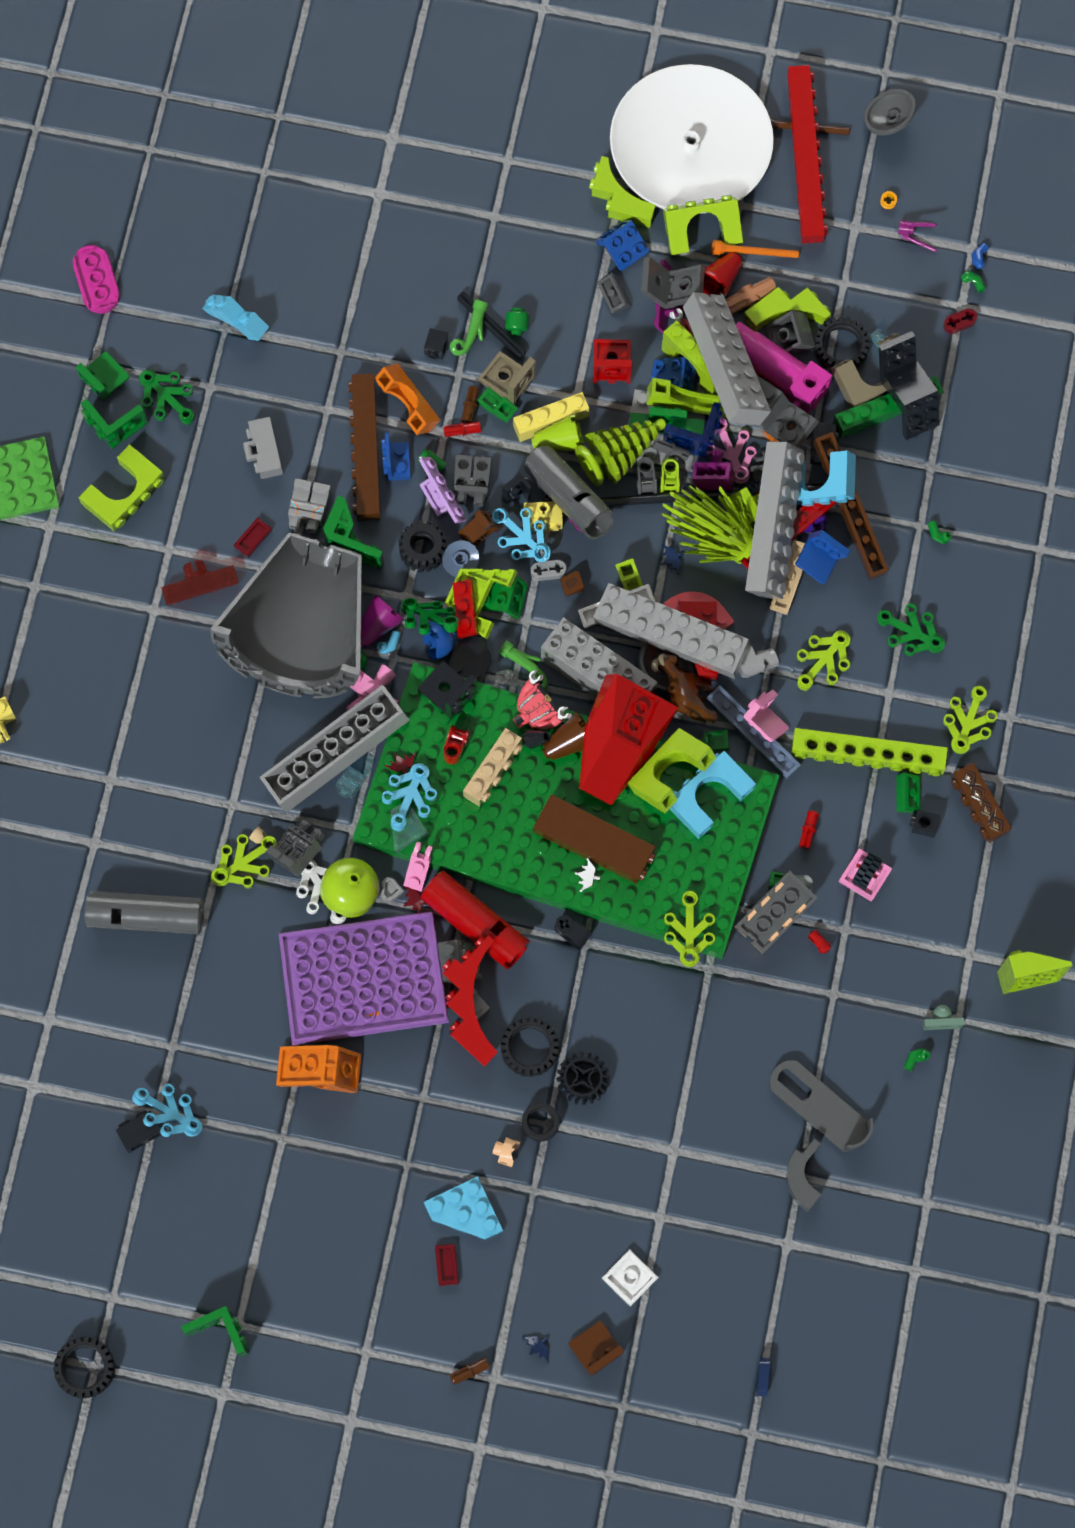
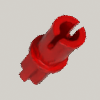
[443,421,481,437]
[799,811,820,849]

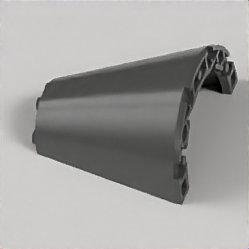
[210,532,362,698]

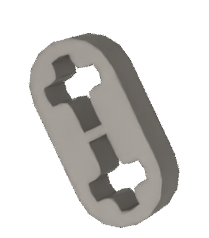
[531,560,566,581]

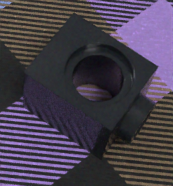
[424,328,448,360]
[909,810,940,838]

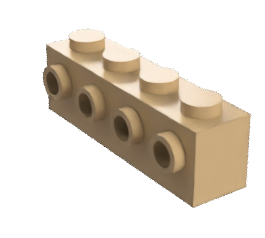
[463,728,523,807]

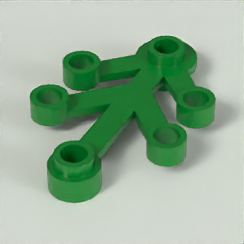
[139,370,195,425]
[401,598,459,635]
[877,603,945,657]

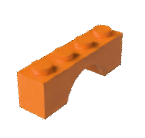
[374,364,440,435]

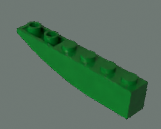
[832,376,944,439]

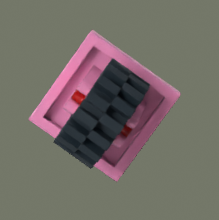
[839,849,892,902]

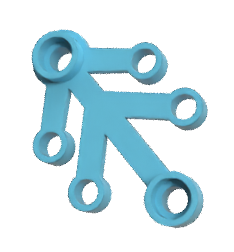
[492,508,551,562]
[382,763,437,831]
[132,1084,202,1137]

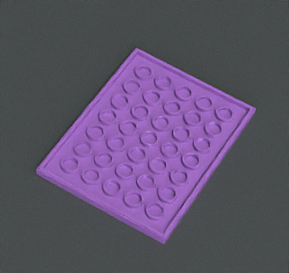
[279,911,449,1046]

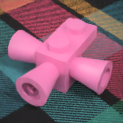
[346,664,399,711]

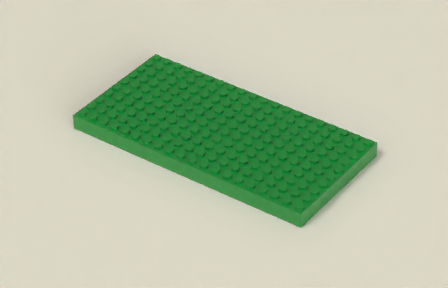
[352,662,779,960]

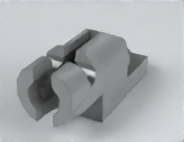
[739,646,779,678]

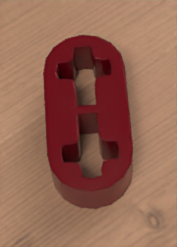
[943,309,977,334]

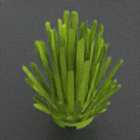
[662,486,754,564]

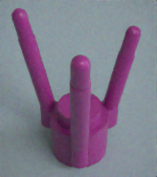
[898,220,937,252]

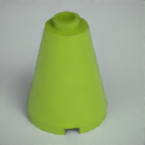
[531,414,584,451]

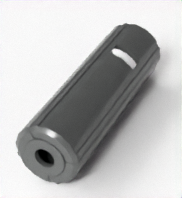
[524,446,614,539]
[85,891,204,935]

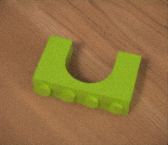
[663,195,743,255]
[661,321,718,395]
[78,444,165,531]
[628,728,717,813]

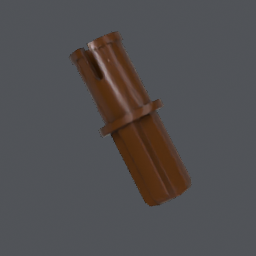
[461,386,479,423]
[450,1357,490,1385]

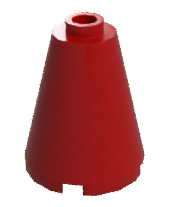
[703,252,742,297]

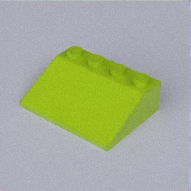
[997,950,1073,994]

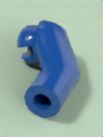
[971,243,989,269]

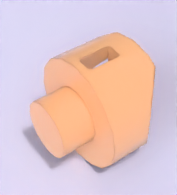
[492,1137,520,1167]

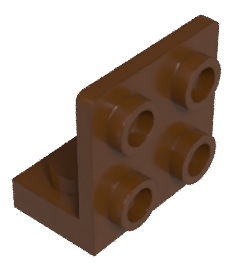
[568,1321,624,1377]

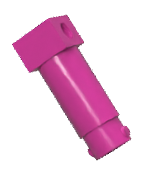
[736,322,832,414]

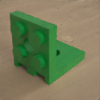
[81,399,148,449]
[181,1306,250,1357]

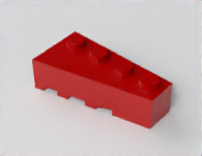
[677,601,718,681]

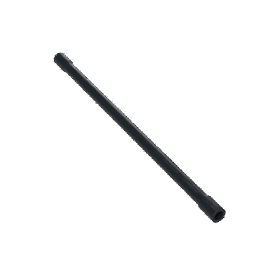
[600,483,823,506]

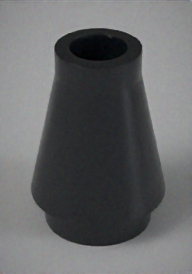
[522,730,551,749]

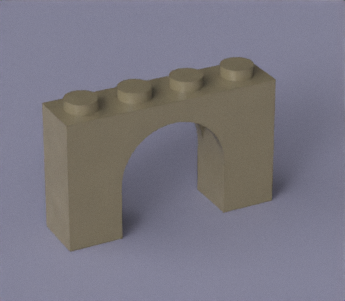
[830,333,900,408]

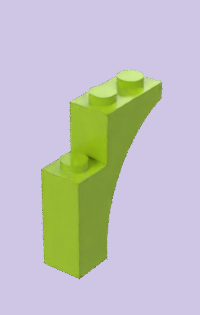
[589,156,655,228]
[743,287,831,332]

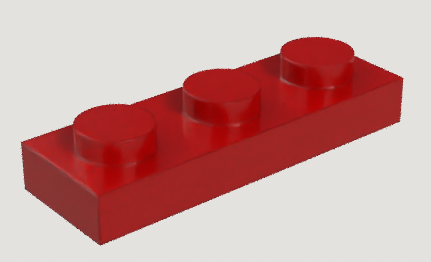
[453,579,478,638]

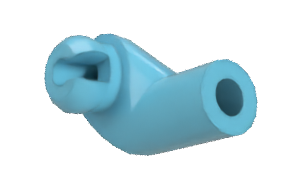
[377,631,401,654]

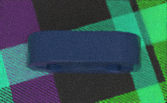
[756,1357,770,1397]

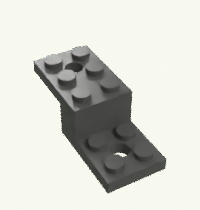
[755,375,819,448]

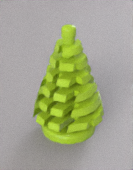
[575,418,667,486]

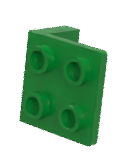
[75,352,130,401]
[481,575,528,619]

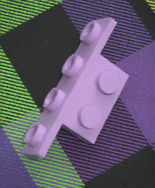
[419,457,466,523]

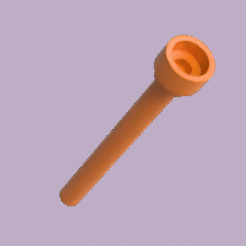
[711,240,799,258]

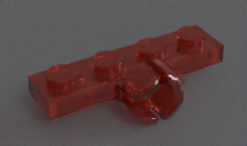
[161,560,239,606]

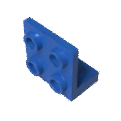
[596,220,649,271]
[650,357,696,391]
[382,432,411,481]
[795,530,850,584]

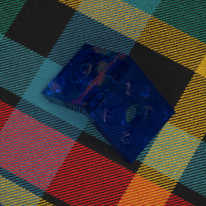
[663,402,723,458]

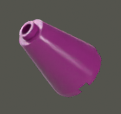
[361,595,404,647]

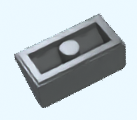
[597,273,632,314]

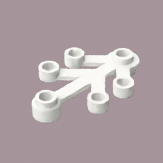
[296,859,346,925]

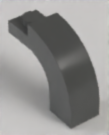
[786,1139,822,1213]

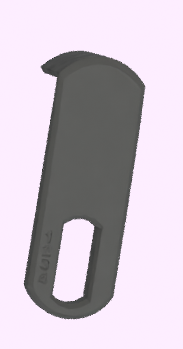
[769,1060,874,1152]

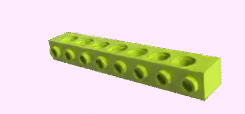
[791,728,948,776]

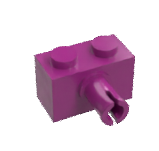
[692,450,735,490]

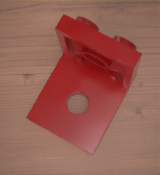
[593,339,632,384]

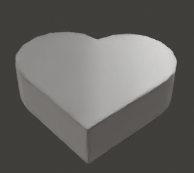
[381,877,405,903]

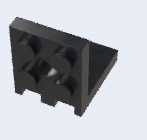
[417,661,478,720]

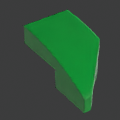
[700,729,730,751]

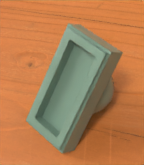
[922,1005,964,1030]

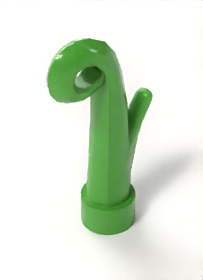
[450,299,489,356]
[498,641,548,690]

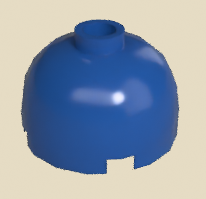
[423,621,457,660]

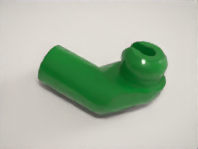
[928,521,952,544]

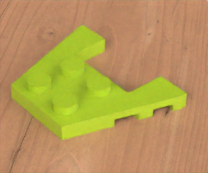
[445,569,518,639]

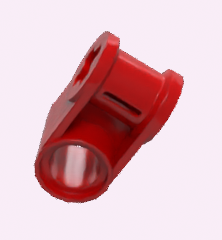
[443,725,470,765]

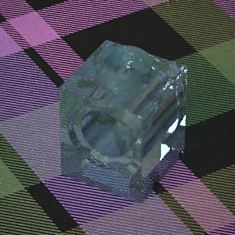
[336,766,366,799]

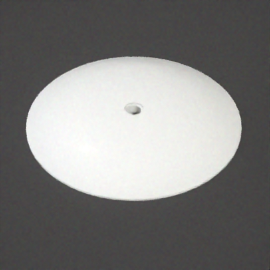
[610,64,773,214]

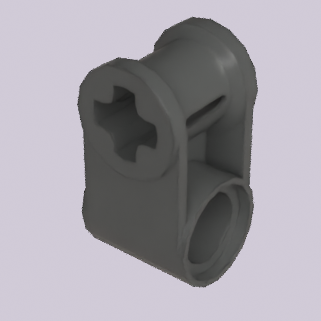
[637,457,657,495]

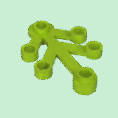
[796,631,850,691]
[943,686,998,754]
[211,834,277,889]
[664,891,715,967]

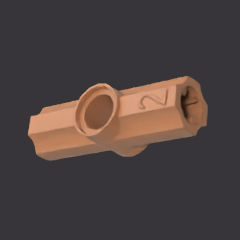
[725,277,776,314]

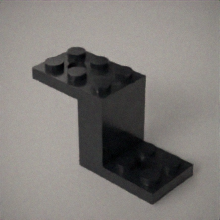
[878,331,939,440]

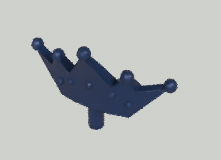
[661,544,683,575]
[522,1336,548,1364]

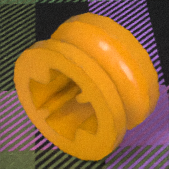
[880,191,897,209]

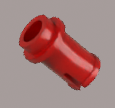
[808,929,832,955]

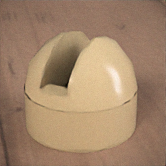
[249,826,266,844]

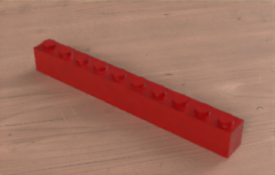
[787,65,828,244]

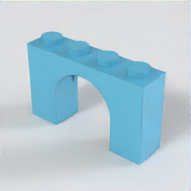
[796,451,856,507]
[670,751,756,840]

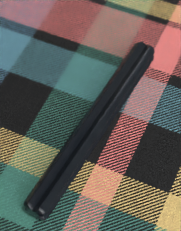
[457,292,526,359]

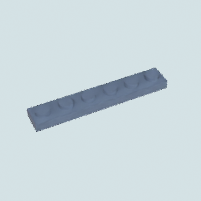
[706,685,801,779]

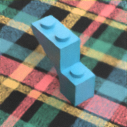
[202,294,269,341]

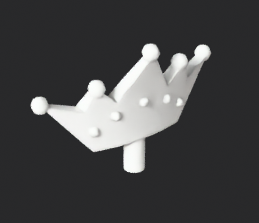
[575,858,600,892]

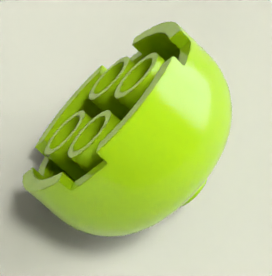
[320,858,379,918]

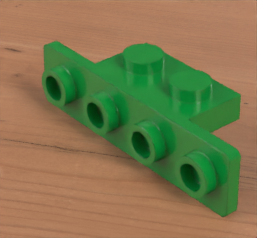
[629,406,705,438]

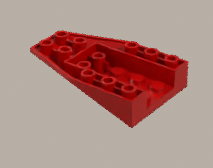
[579,674,678,805]

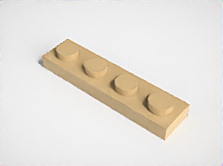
[770,540,805,615]

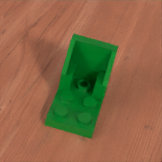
[323,496,384,570]

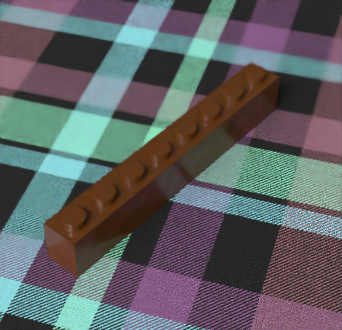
[348,374,380,521]
[814,432,889,581]

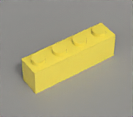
[513,392,589,442]

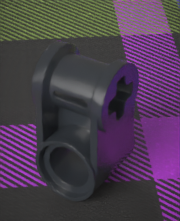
[554,915,592,950]

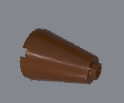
[542,712,586,760]

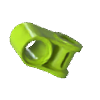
[660,456,680,492]

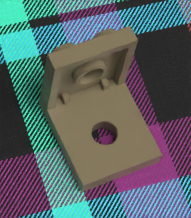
[478,351,536,405]

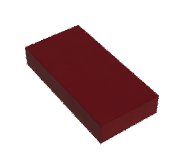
[234,517,272,558]
[435,1244,459,1286]

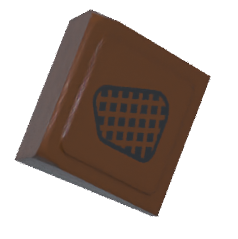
[560,571,584,597]

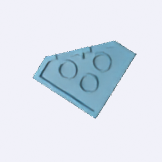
[424,1176,503,1240]

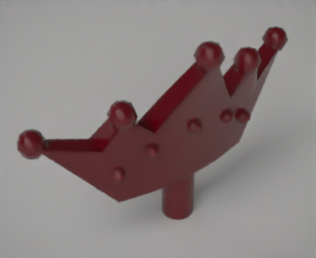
[385,753,416,774]
[403,886,424,914]

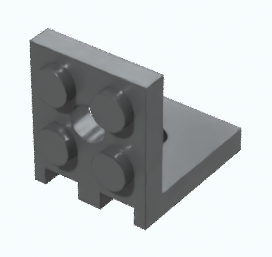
[641,257,705,309]

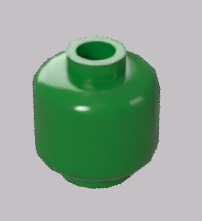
[505,308,530,336]

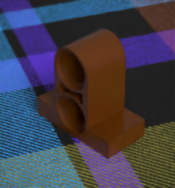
[458,510,503,547]

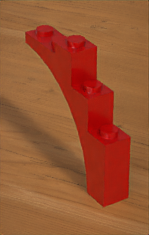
[441,934,498,1067]

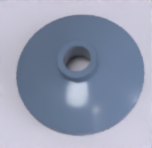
[442,540,479,577]

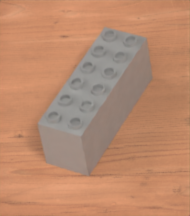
[541,617,657,698]

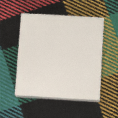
[602,1249,659,1307]

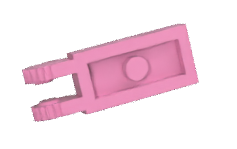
[403,842,433,892]

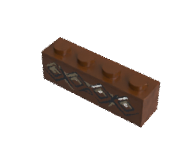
[951,763,1012,843]

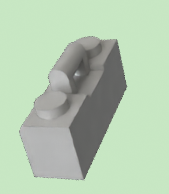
[243,417,283,479]

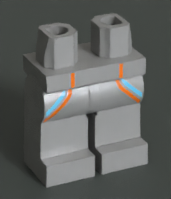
[288,478,331,534]

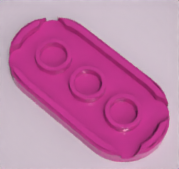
[73,245,120,314]

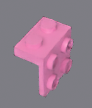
[743,690,789,742]

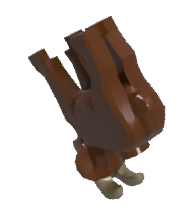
[651,652,718,723]

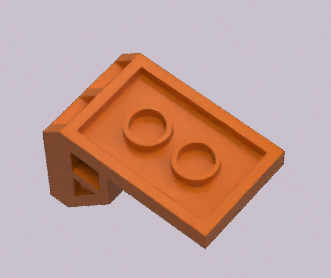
[276,1045,362,1093]

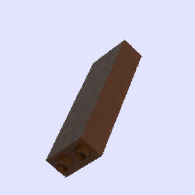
[533,794,656,884]

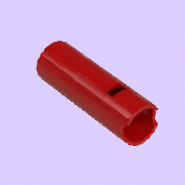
[421,871,531,970]

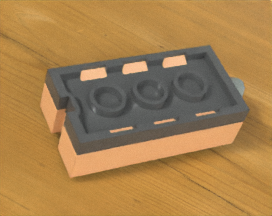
[734,871,818,954]

